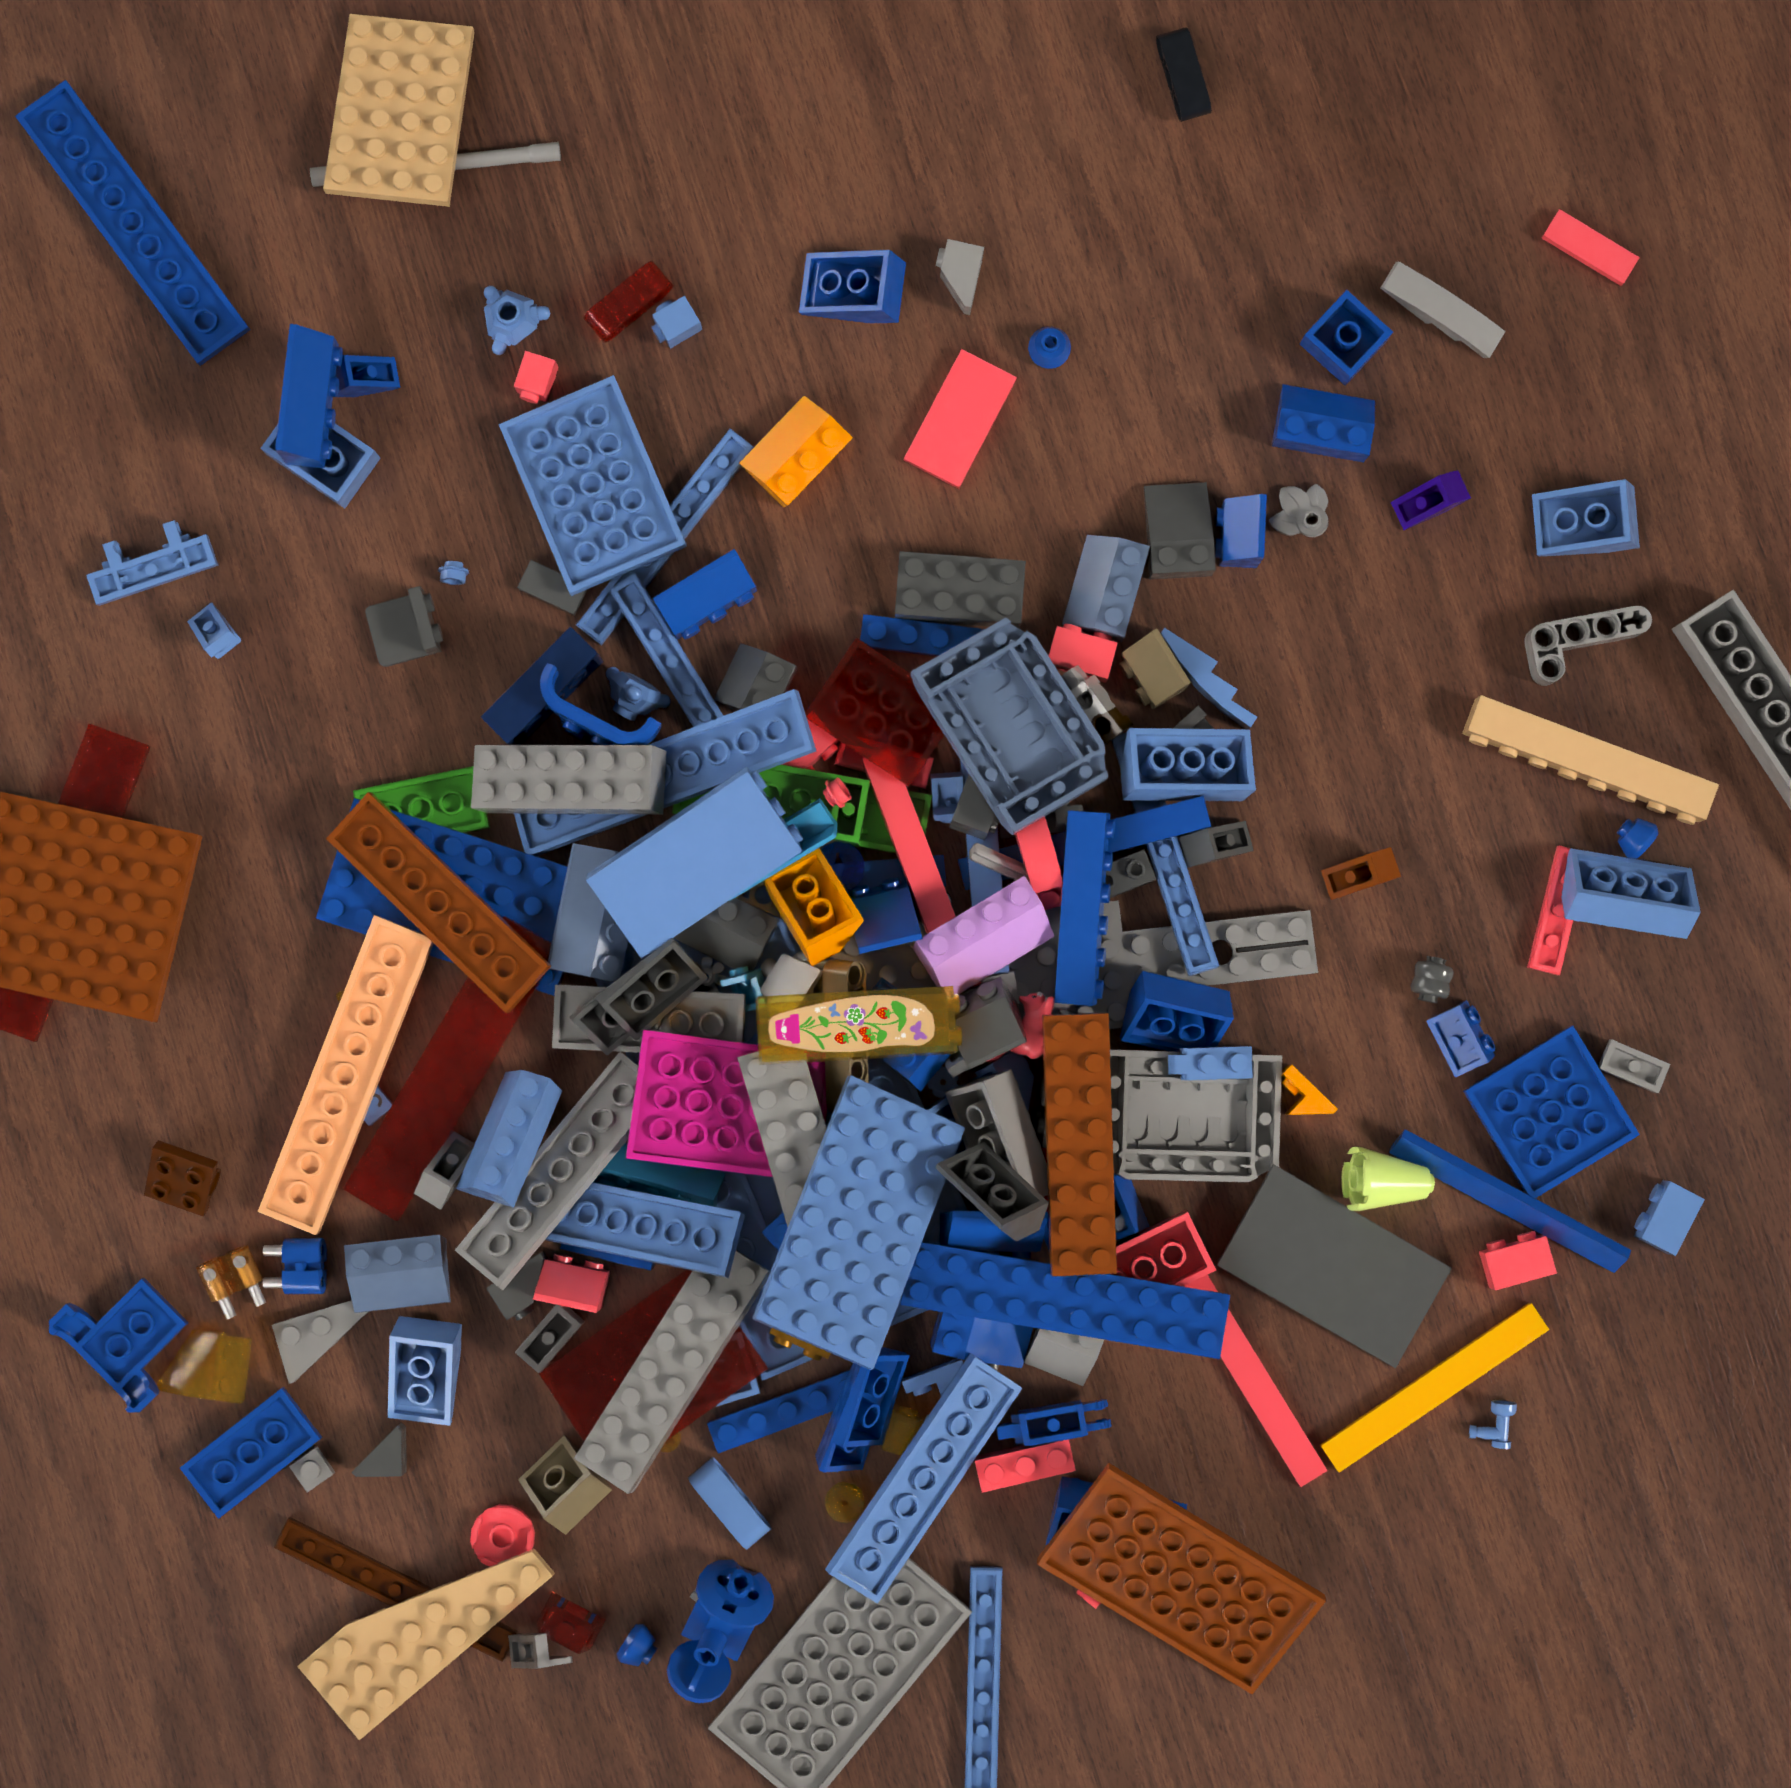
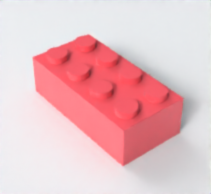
[1113,1209,1216,1286]

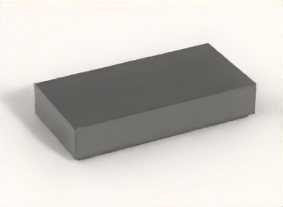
[517,560,588,616]

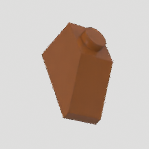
[1321,847,1401,900]

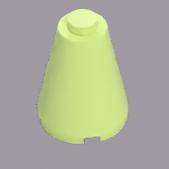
[1342,1147,1435,1211]

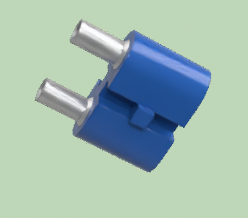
[263,1238,327,1295]

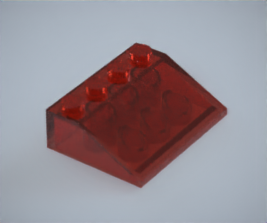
[805,638,945,787]

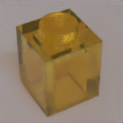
[880,1406,923,1455]

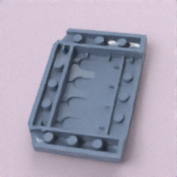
[910,618,1108,835]

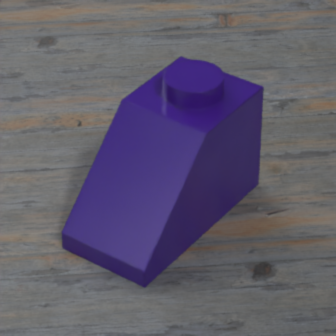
[1391,470,1471,530]

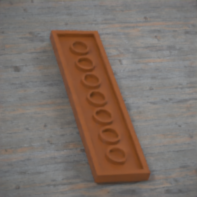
[326,792,552,1013]
[1042,1013,1117,1277]

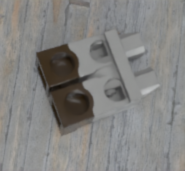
[1062,665,1134,746]

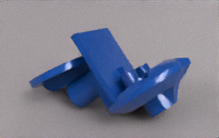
[667,1559,774,1703]

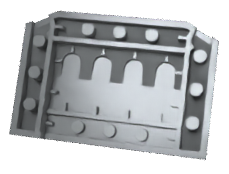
[1110,1050,1282,1182]

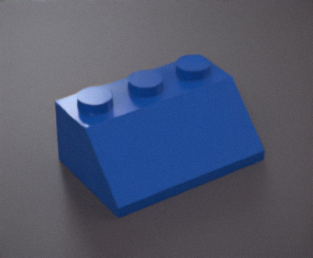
[1272,384,1375,463]
[653,549,757,640]
[1120,971,1234,1052]
[940,1211,1048,1259]

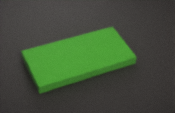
[353,766,490,833]

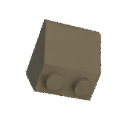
[1119,628,1191,710]
[518,1435,612,1535]

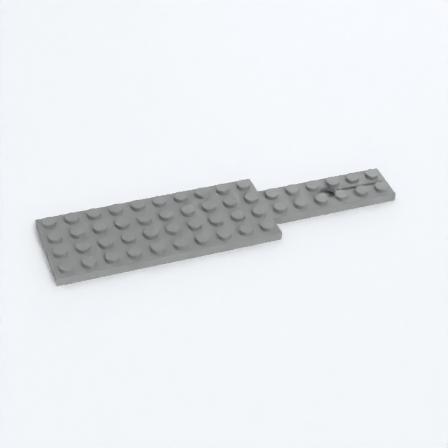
[817,900,1318,1057]

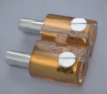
[196,1244,266,1320]

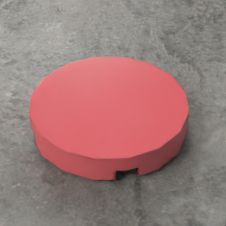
[470,1504,535,1567]

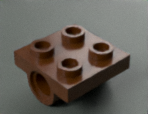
[144,1140,221,1217]

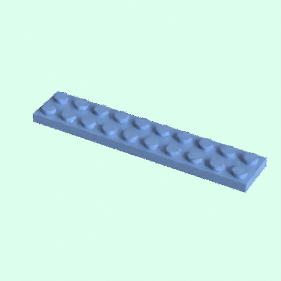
[514,689,816,856]

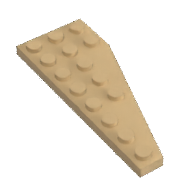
[297,1549,555,1740]

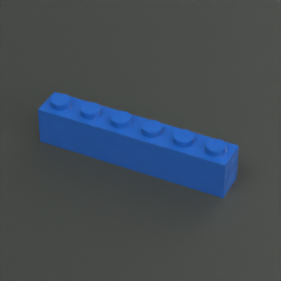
[1054,810,1115,1006]

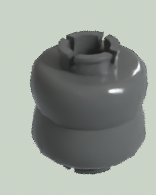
[1411,956,1454,1004]

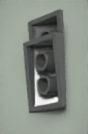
[569,938,708,1055]

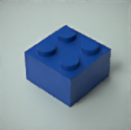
[1300,290,1393,386]

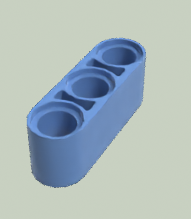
[688,1457,772,1550]

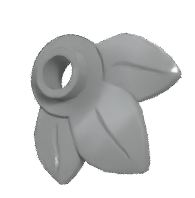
[1269,484,1329,537]

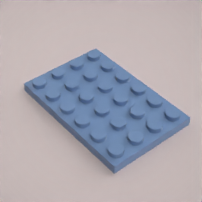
[499,375,687,596]

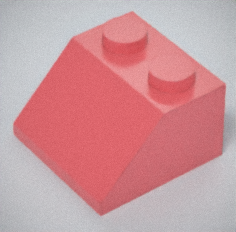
[533,1254,610,1313]

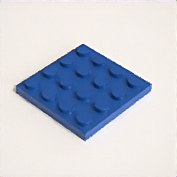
[1463,1026,1640,1198]

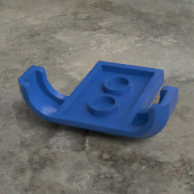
[540,663,662,745]
[49,1278,189,1412]

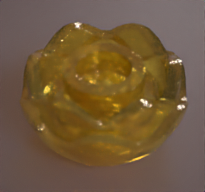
[825,1482,865,1523]

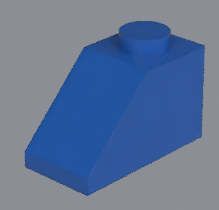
[335,355,400,398]

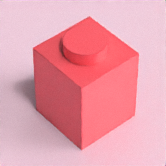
[514,351,559,404]

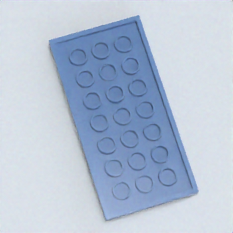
[752,1075,965,1370]

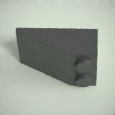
[1144,482,1216,580]

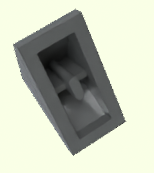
[351,1423,407,1477]

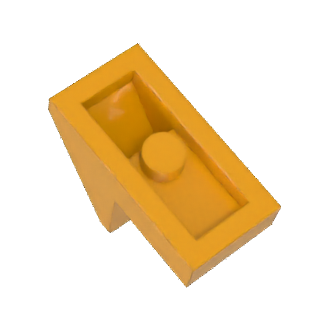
[1281,1064,1338,1115]

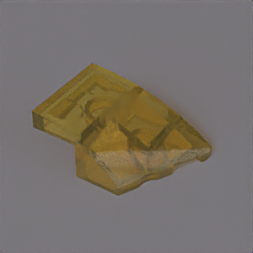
[156,1329,252,1404]

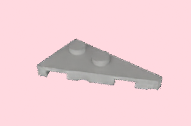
[272,1300,368,1384]

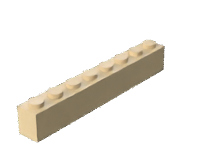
[1462,695,1719,825]

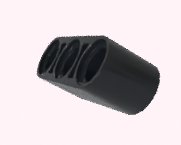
[1156,27,1212,122]

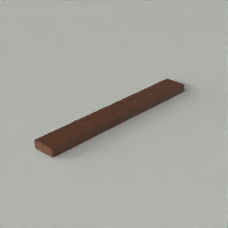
[274,1517,518,1662]

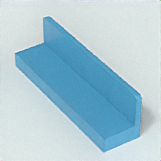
[729,798,838,901]
[592,1143,725,1207]

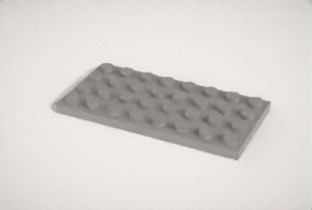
[708,1558,972,1788]

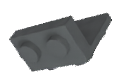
[365,586,443,667]

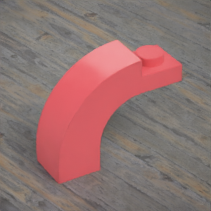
[1014,816,1063,910]

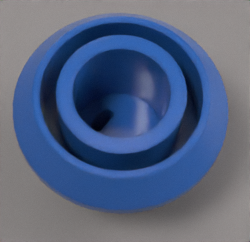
[1028,326,1071,369]
[1617,818,1659,859]
[616,1624,658,1667]

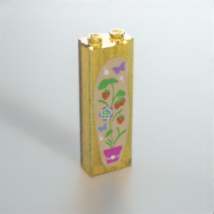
[755,986,962,1065]

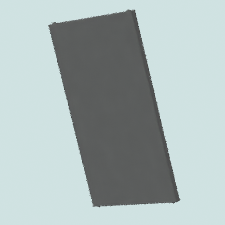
[1216,1164,1452,1369]

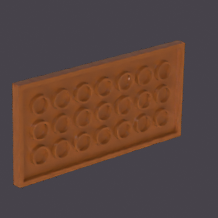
[1037,1463,1326,1694]

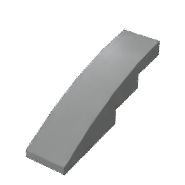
[1380,261,1506,358]

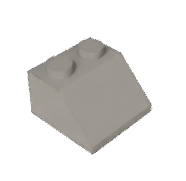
[1024,1328,1104,1386]

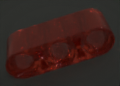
[583,261,673,343]

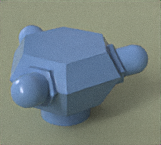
[483,286,550,355]
[606,667,671,721]

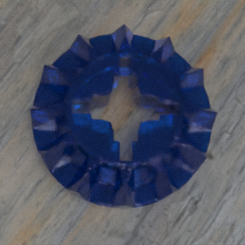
[821,842,864,891]

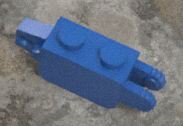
[996,1399,1112,1446]

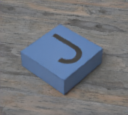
[364,1085,395,1126]

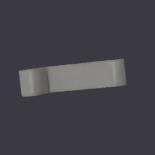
[1525,606,1652,686]

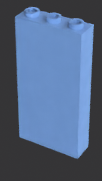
[586,767,804,959]

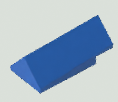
[815,1347,910,1473]

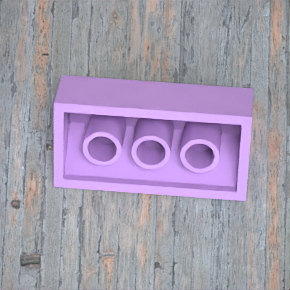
[912,876,1054,1002]

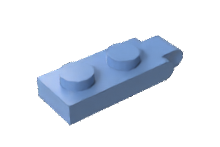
[1168,1046,1253,1080]

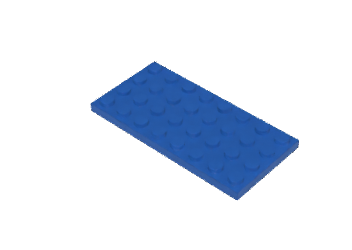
[316,798,568,996]

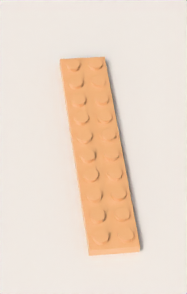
[258,915,433,1235]

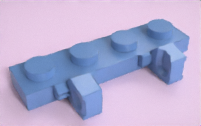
[86,520,219,606]

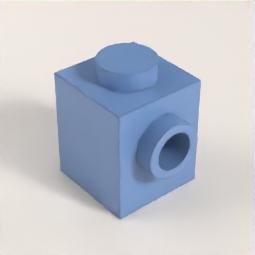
[651,296,702,349]

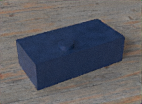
[481,626,604,745]

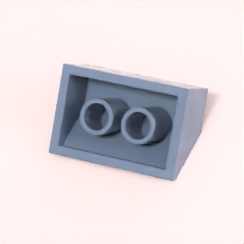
[1062,535,1150,642]
[344,1235,451,1313]

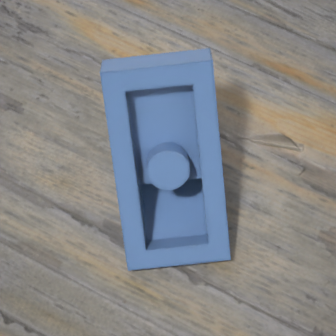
[187,602,241,659]
[902,1358,963,1396]

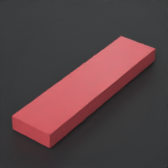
[1527,845,1573,976]

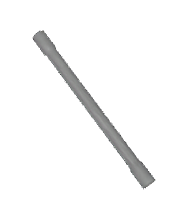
[310,141,561,187]

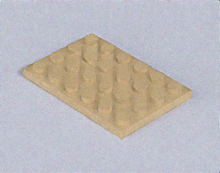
[323,14,475,207]

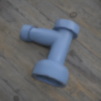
[1469,1400,1517,1449]

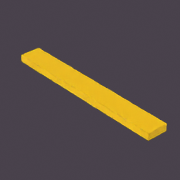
[1320,1302,1549,1473]

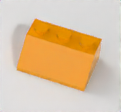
[739,396,853,507]
[764,848,864,967]

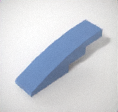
[1161,628,1257,730]

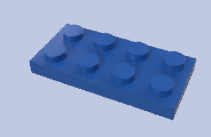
[180,1387,323,1519]

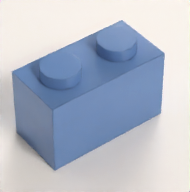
[1634,1180,1705,1256]

